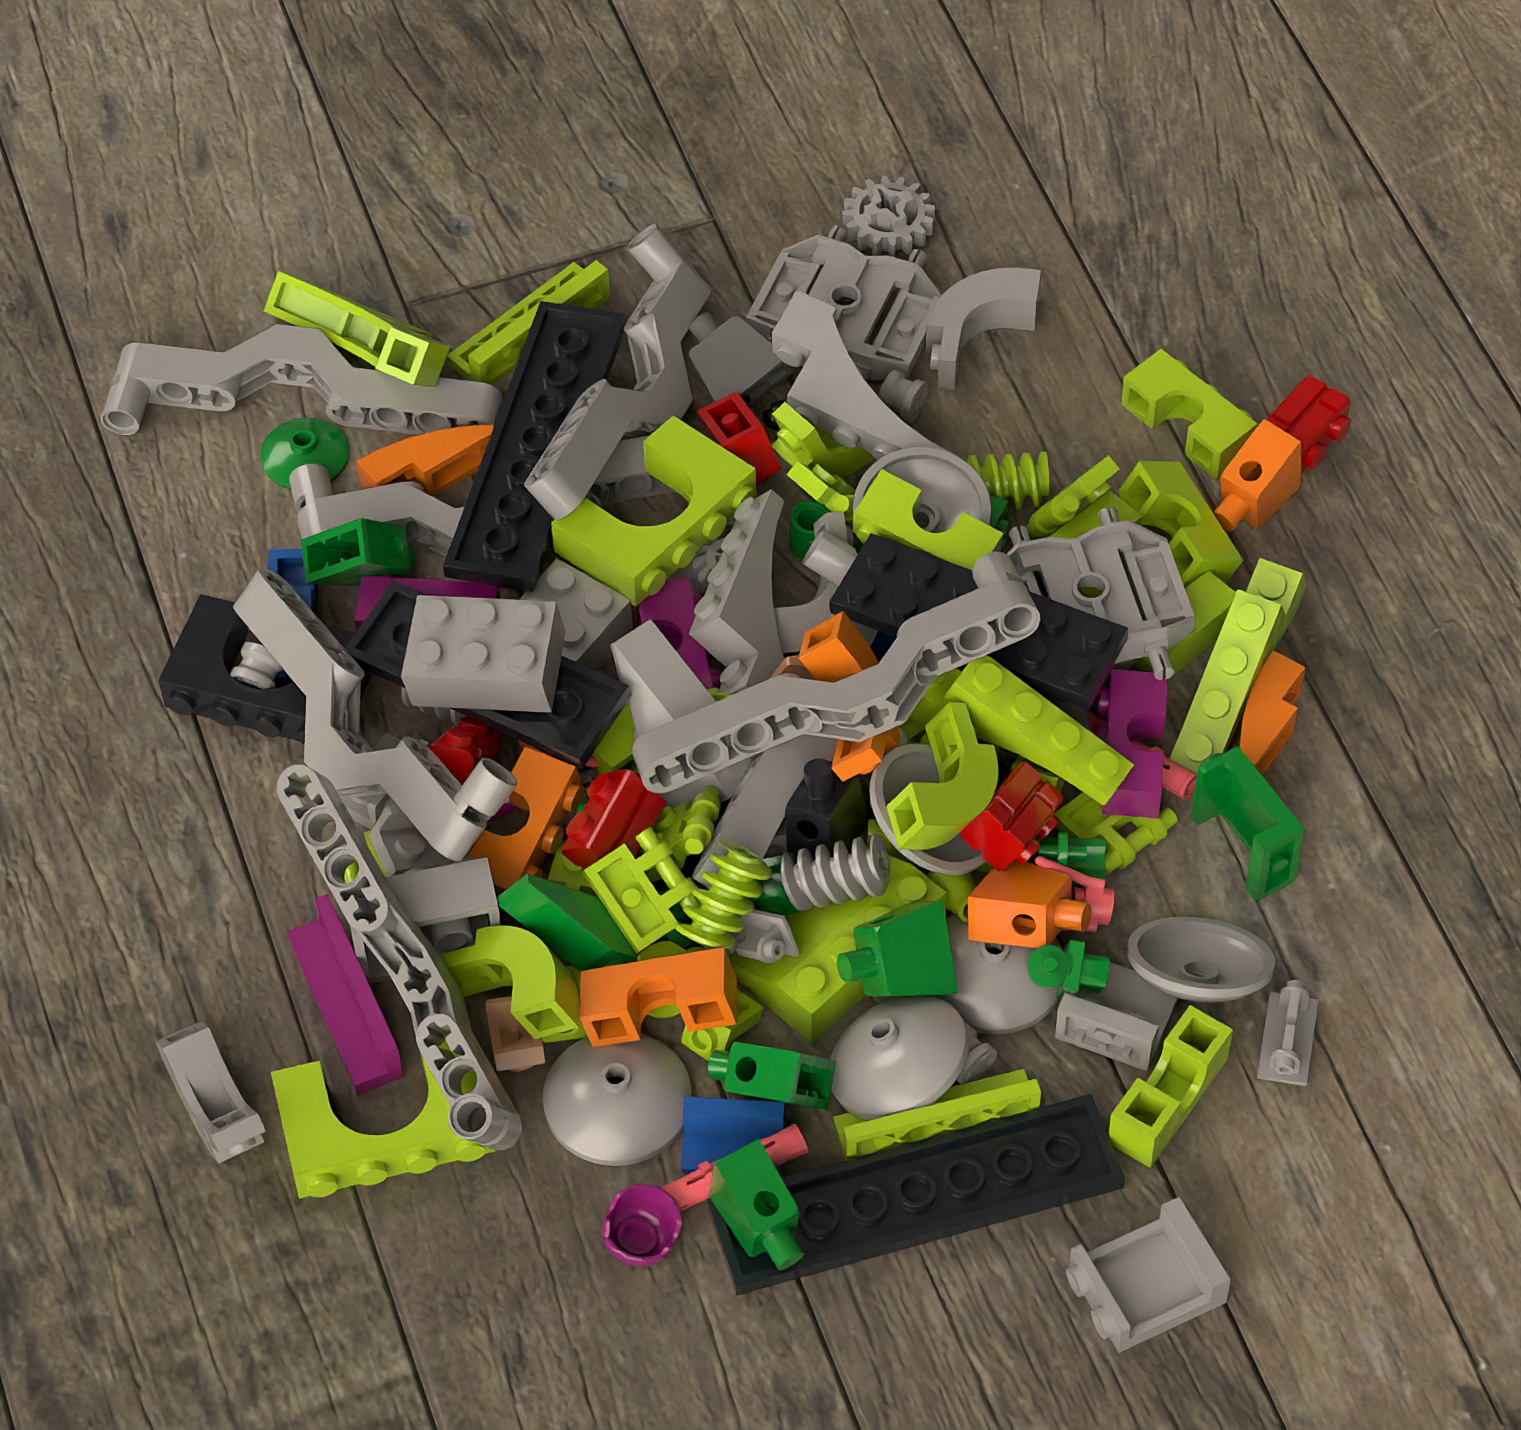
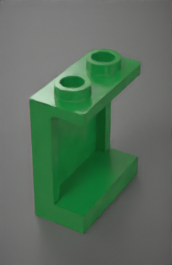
[1191,746,1305,902]

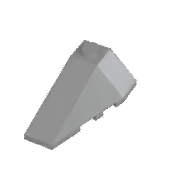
[610,619,754,808]

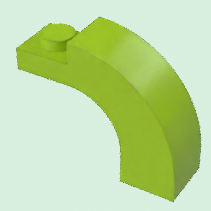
[771,402,874,478]
[886,701,998,850]
[440,925,580,1039]

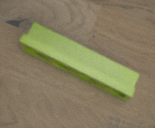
[447,260,610,386]
[833,1069,1041,1161]

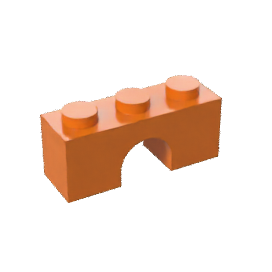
[468,746,584,898]
[579,947,737,1047]

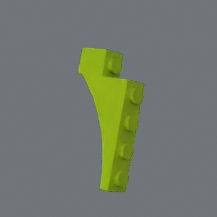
[264,271,450,388]
[1170,558,1307,773]
[908,655,1134,806]

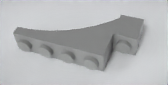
[772,290,957,461]
[689,489,784,695]

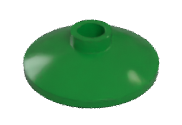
[260,418,349,489]

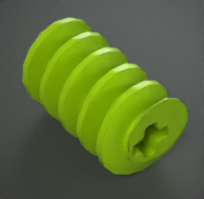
[966,451,1049,510]
[674,838,772,949]

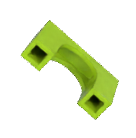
[551,415,757,607]
[1033,490,1236,679]
[271,1031,495,1199]

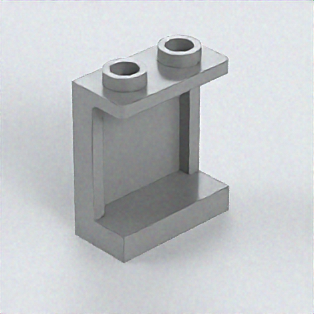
[1066,1197,1231,1353]

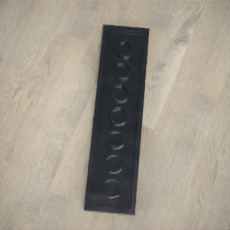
[443,301,626,592]
[707,1093,1125,1296]

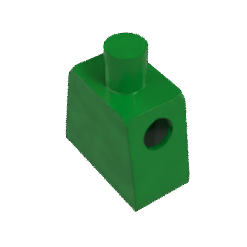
[301,518,415,586]
[837,900,958,996]
[708,1042,836,1111]
[708,1139,805,1270]

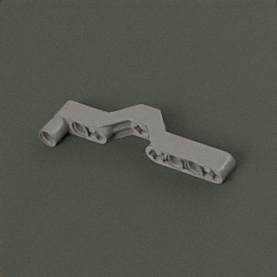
[524,223,712,520]
[100,324,503,435]
[289,435,676,557]
[692,529,878,888]
[632,552,1040,793]
[233,568,517,861]
[277,764,522,1150]

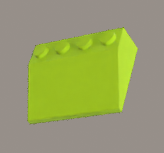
[727,844,947,1044]

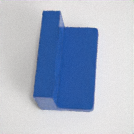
[681,1096,785,1176]

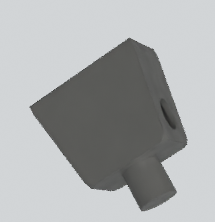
[688,312,794,408]

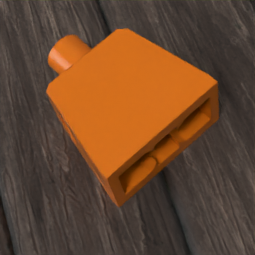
[1213,419,1301,532]
[968,860,1092,948]

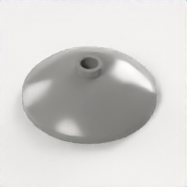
[853,447,991,545]
[870,744,986,875]
[930,914,1063,1035]
[1127,917,1275,1003]
[830,995,970,1120]
[543,1033,692,1166]

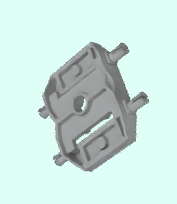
[746,226,941,381]
[1006,507,1196,680]

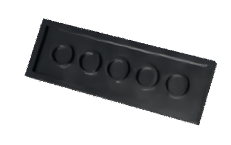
[829,533,1128,710]
[345,581,632,769]

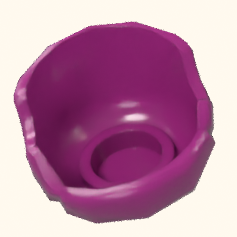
[601,1183,682,1268]

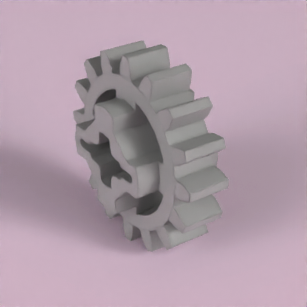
[842,176,935,257]

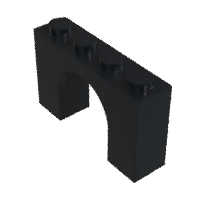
[158,594,373,745]

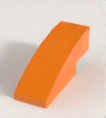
[356,424,494,497]
[1238,650,1306,776]

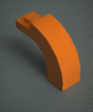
[798,611,900,781]

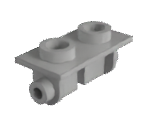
[704,909,800,963]
[1257,980,1319,1086]

